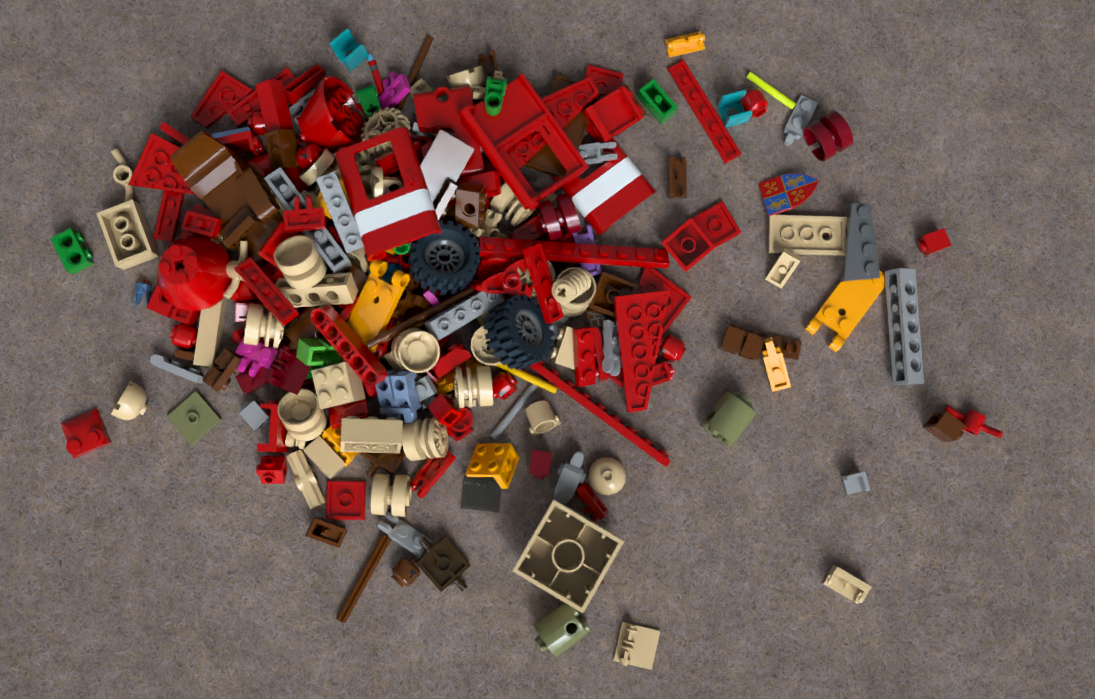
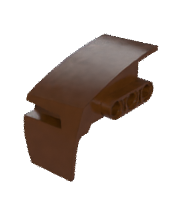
[170,130,284,263]

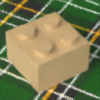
[311,362,366,409]

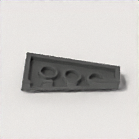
[841,202,880,282]

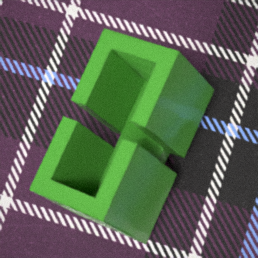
[296,338,343,366]

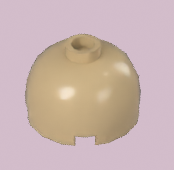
[446,65,485,94]
[111,381,148,420]
[587,457,626,496]

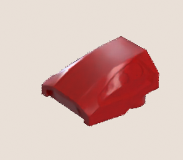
[328,383,369,429]

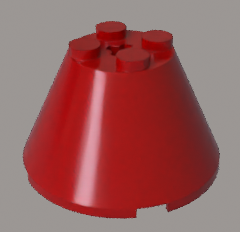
[296,76,368,149]
[156,235,232,312]

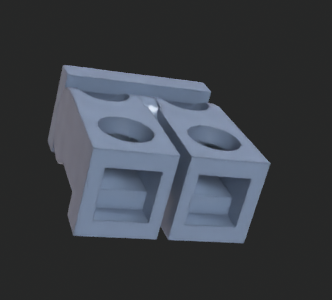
[374,370,421,423]

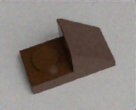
[305,517,347,548]

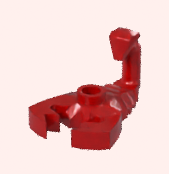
[470,258,534,297]

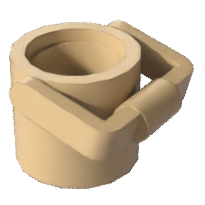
[525,401,561,436]

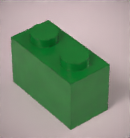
[637,79,678,125]

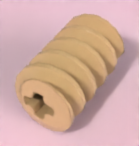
[552,269,591,304]

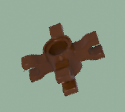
[391,273,429,322]

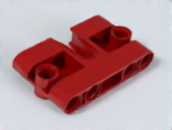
[413,85,484,179]

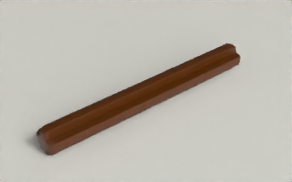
[336,534,391,623]

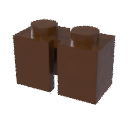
[719,324,765,361]
[923,411,966,442]

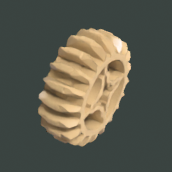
[360,107,411,157]

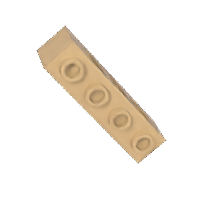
[275,272,358,307]

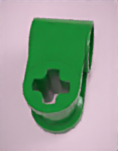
[485,76,507,116]
[355,84,382,120]

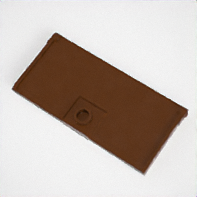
[524,74,601,178]

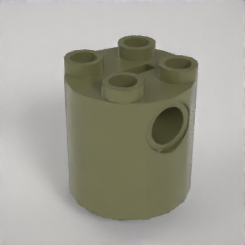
[700,391,757,448]
[534,602,591,657]

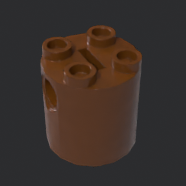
[284,306,325,352]

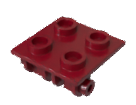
[266,346,312,395]

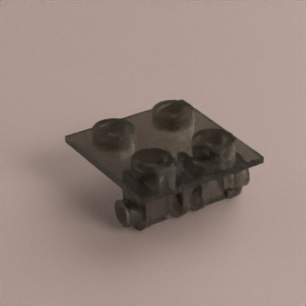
[461,470,502,513]

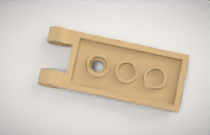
[768,215,848,256]

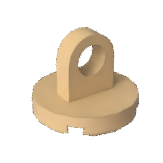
[370,167,403,200]

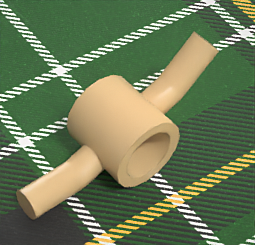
[111,149,134,202]
[223,241,248,299]

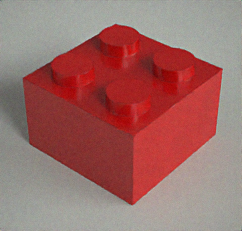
[661,218,716,272]

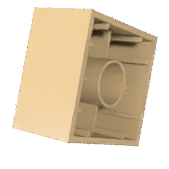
[512,498,624,613]

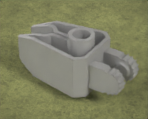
[555,450,586,504]

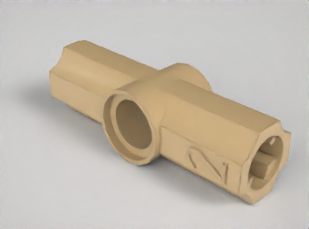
[286,449,326,509]

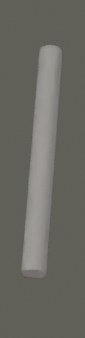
[490,375,543,440]

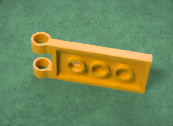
[347,260,410,359]
[805,270,886,352]

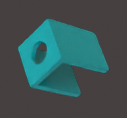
[330,28,368,72]
[718,90,753,128]

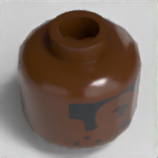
[391,557,420,587]

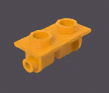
[665,31,705,58]

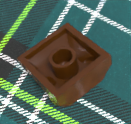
[589,272,639,319]

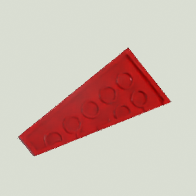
[613,290,671,413]

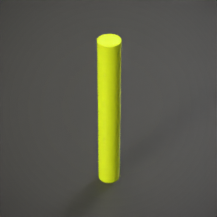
[746,72,796,110]

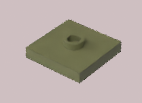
[167,391,222,445]

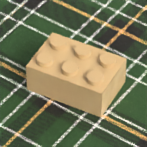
[96,199,159,270]
[341,416,403,454]

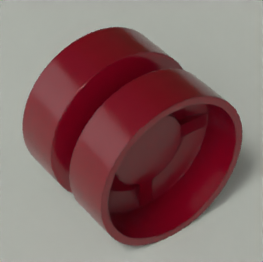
[803,111,853,162]
[538,193,581,242]

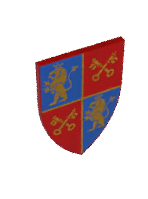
[758,173,819,216]

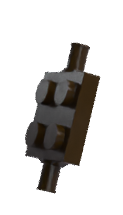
[415,536,471,592]

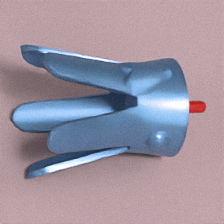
[130,279,152,307]

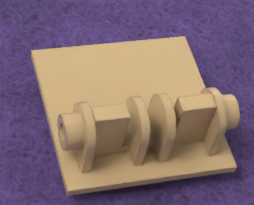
[613,622,660,670]

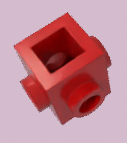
[256,456,288,484]

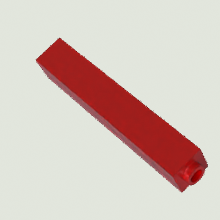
[255,79,309,194]

